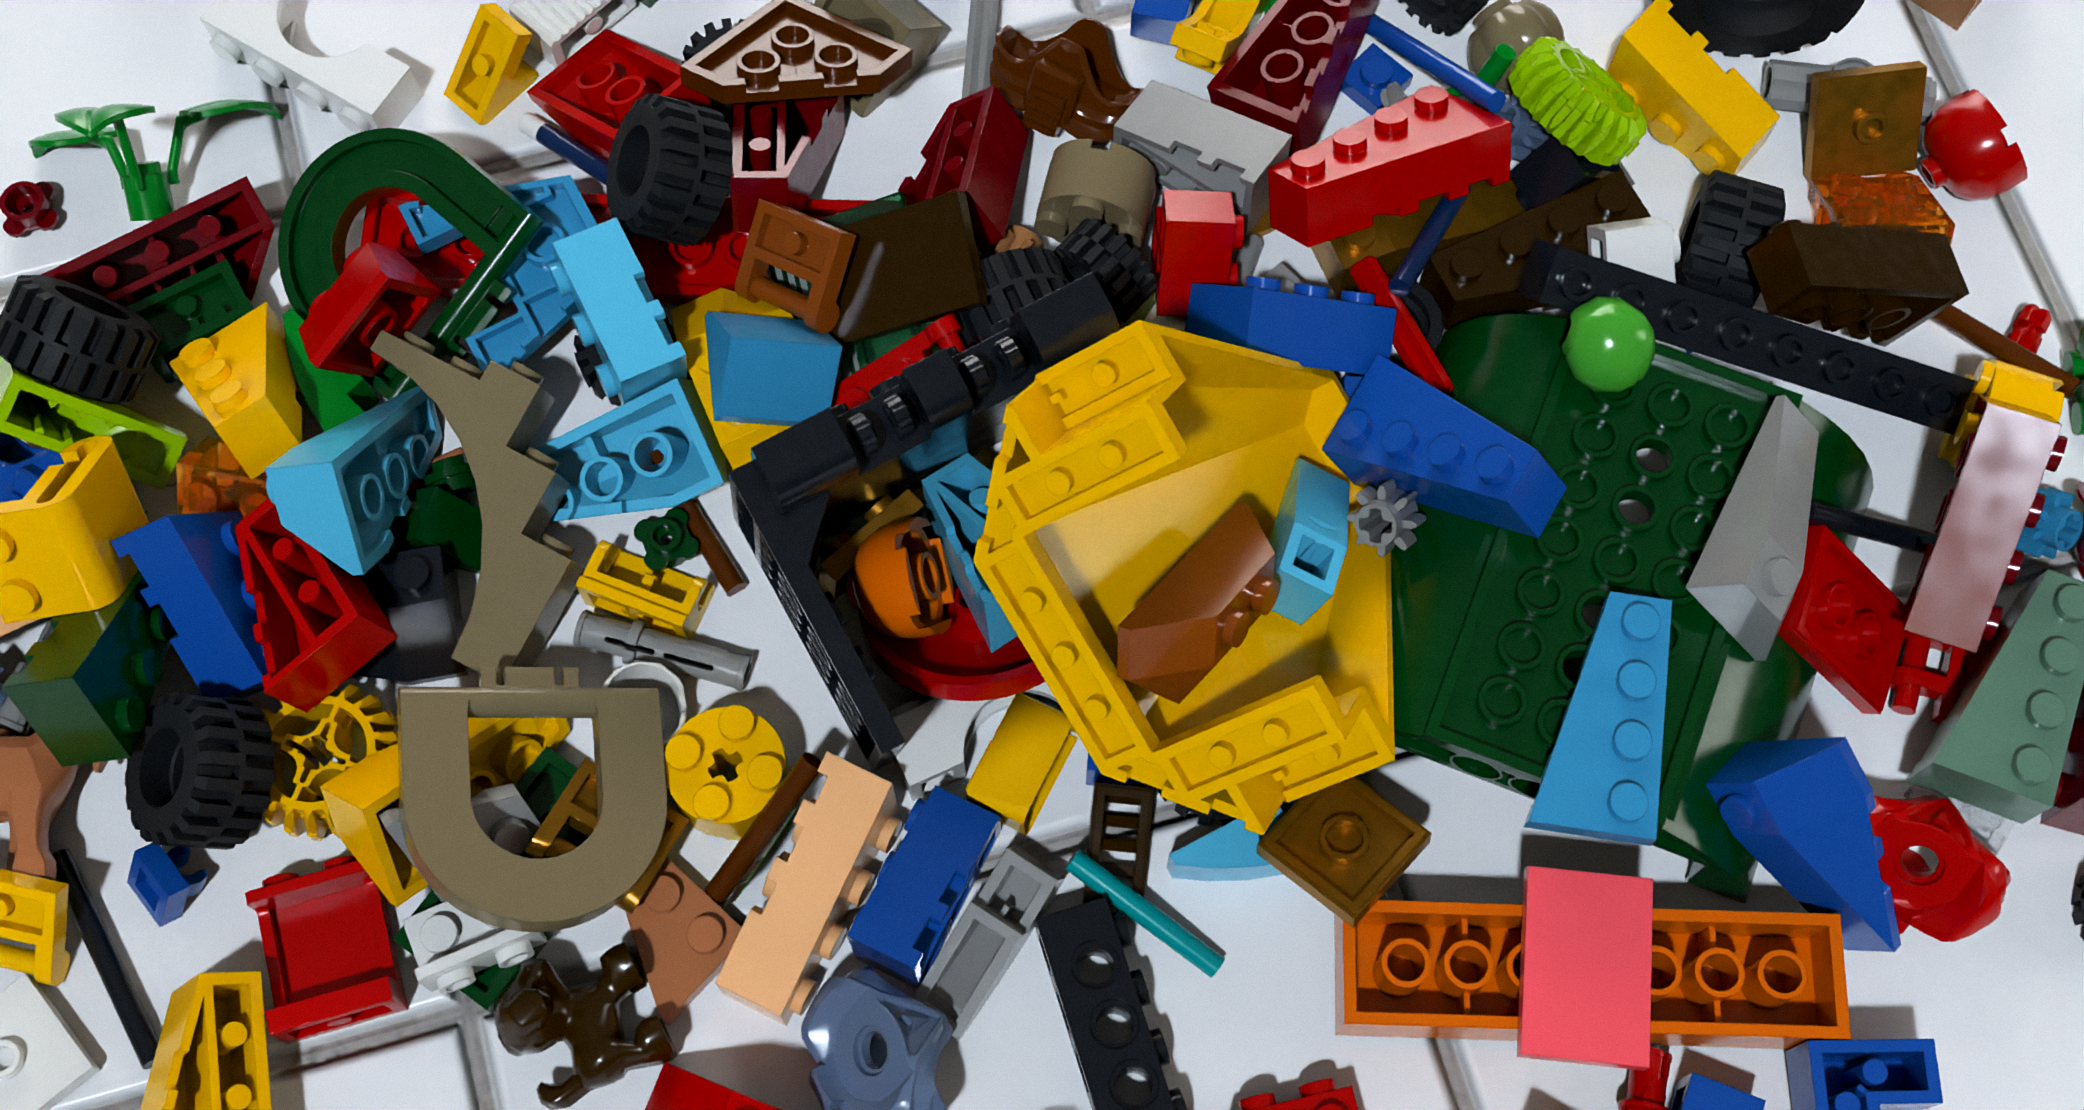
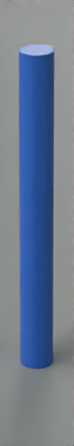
[1365,14,1506,112]

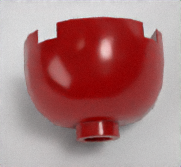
[1919,89,2028,201]

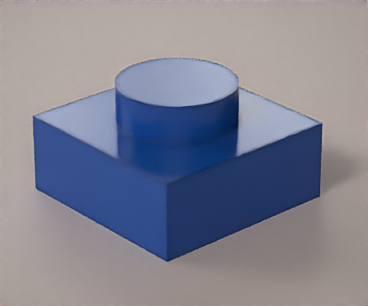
[1340,43,1413,115]

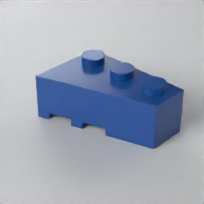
[110,511,267,699]
[847,785,1001,989]

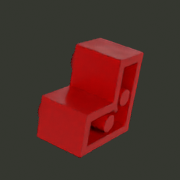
[1151,189,1244,317]

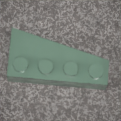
[1906,569,2084,824]

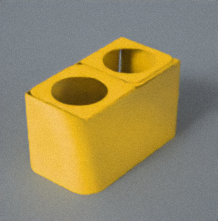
[965,693,1078,835]

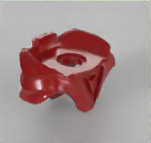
[1869,794,2011,942]

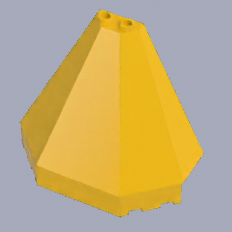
[973,320,1395,835]

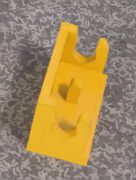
[575,540,716,640]

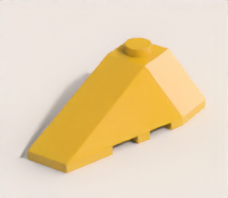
[320,683,570,907]

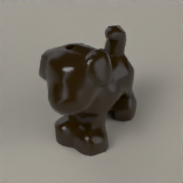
[494,942,678,1110]

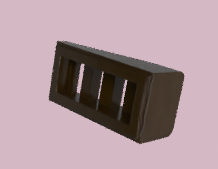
[1082,782,1154,906]

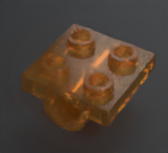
[1808,171,1955,245]

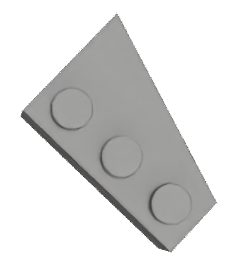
[1113,80,1292,238]

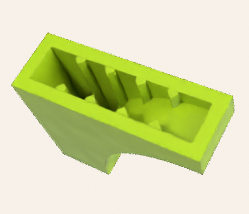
[0,356,188,490]

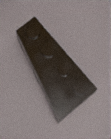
[1419,170,1651,330]

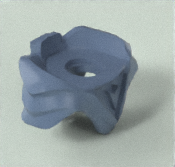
[801,965,953,1110]

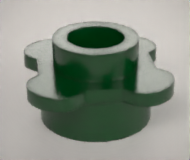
[634,508,699,572]

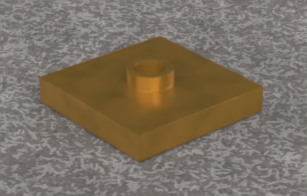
[1803,61,1927,182]
[1257,776,1432,928]

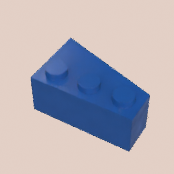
[1185,276,1397,375]

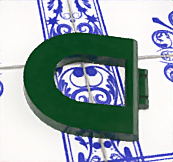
[278,128,545,400]

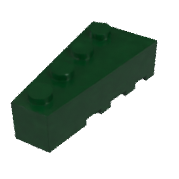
[2,570,177,767]

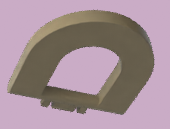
[397,666,667,932]

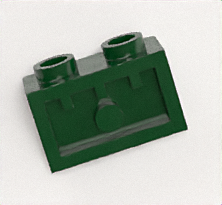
[126,259,254,384]

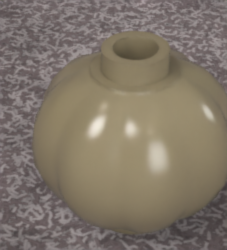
[1467,0,1565,95]

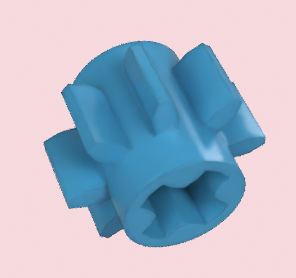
[2016,487,2083,559]

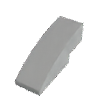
[913,846,1066,1040]

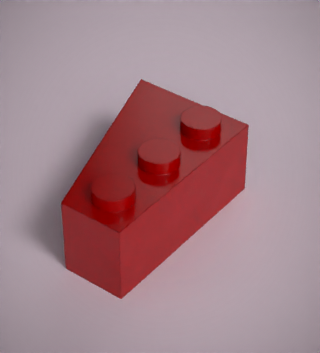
[235,498,398,713]

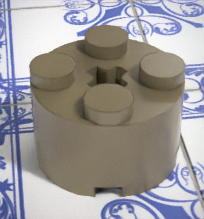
[1034,139,1157,249]

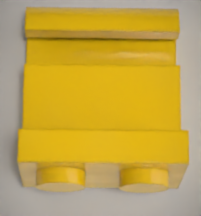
[0,435,149,624]

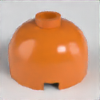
[846,516,954,639]

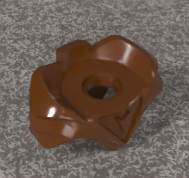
[990,18,1144,146]

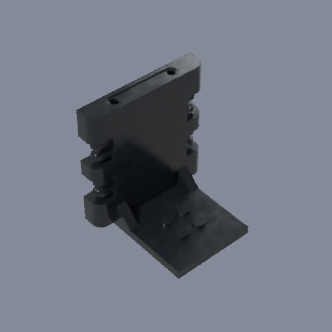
[729,272,1120,772]

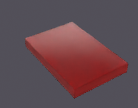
[1778,525,1906,714]

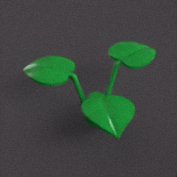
[28,99,282,221]

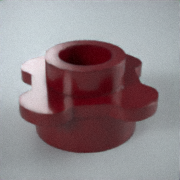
[0,181,59,238]

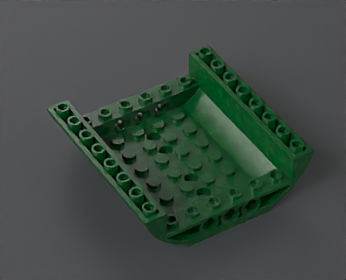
[1391,314,1874,904]

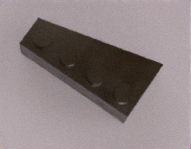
[1747,219,1969,347]

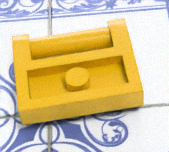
[0,868,70,986]

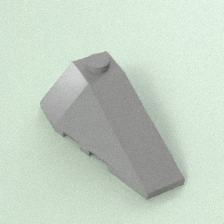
[1686,395,1819,661]

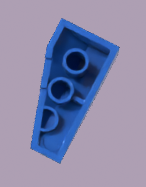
[1705,737,1901,952]

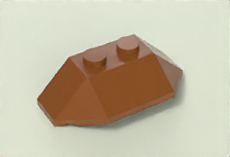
[1117,502,1279,704]

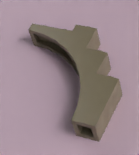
[370,329,585,685]

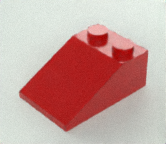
[527,29,714,161]

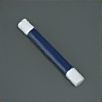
[518,112,608,185]

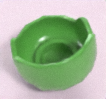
[1562,296,1656,393]

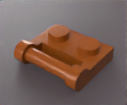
[735,199,856,334]

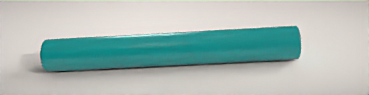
[1064,849,1225,978]

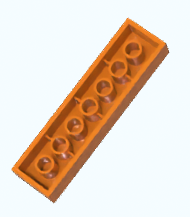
[1334,900,1851,1049]

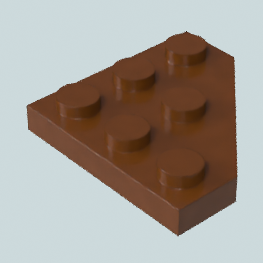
[680,0,913,104]

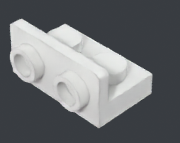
[402,901,548,994]

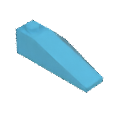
[265,386,443,576]

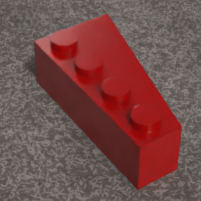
[1268,85,1512,247]

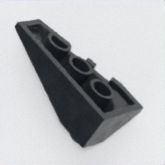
[350,545,468,685]

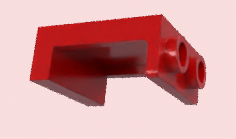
[245,856,408,1044]

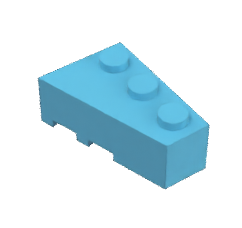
[548,217,687,405]
[921,452,1018,653]

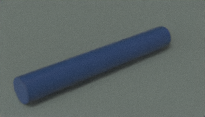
[1388,185,1471,297]

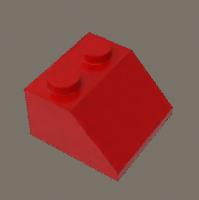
[298,241,442,378]

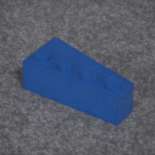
[1322,353,1567,538]

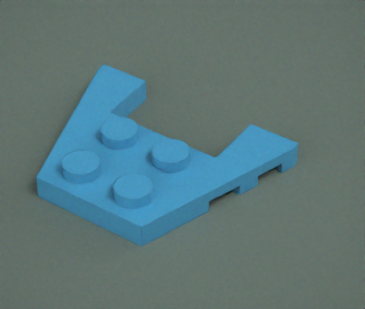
[398,175,597,372]

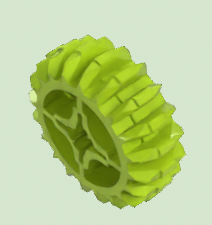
[1508,36,1648,167]

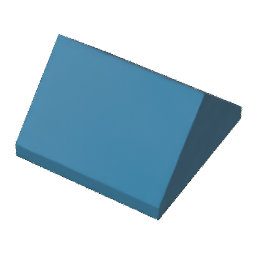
[705,311,842,426]

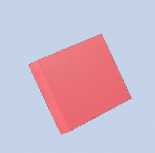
[1517,866,1653,1071]

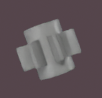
[1347,479,1427,557]

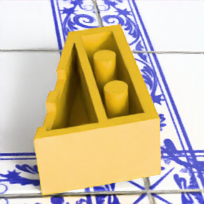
[140,971,272,1110]

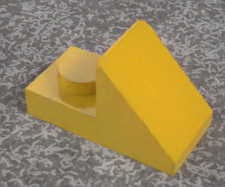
[444,3,539,125]

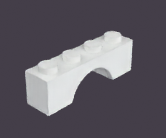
[200,0,424,134]
[890,682,1063,801]

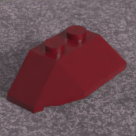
[41,176,275,307]

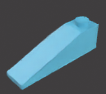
[535,378,728,522]

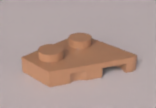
[625,857,742,1025]

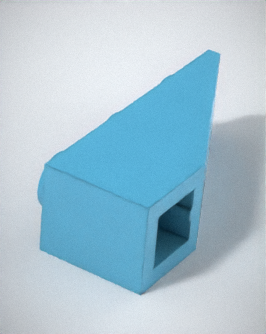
[1269,458,1349,625]

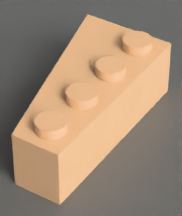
[715,751,903,1026]

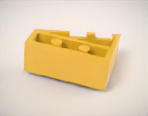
[1608,0,1780,176]
[169,301,302,480]

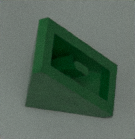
[389,486,482,574]

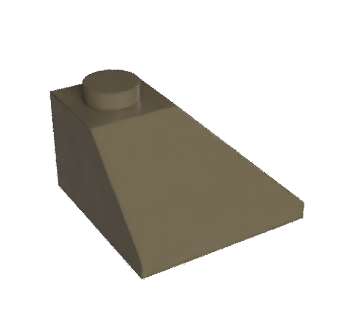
[813,0,944,118]

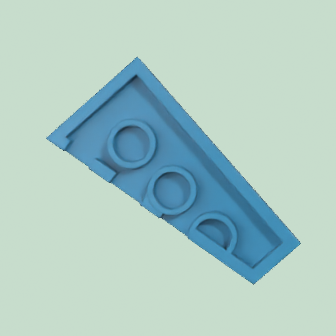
[1524,591,1672,846]

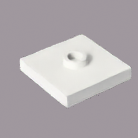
[0,973,100,1110]

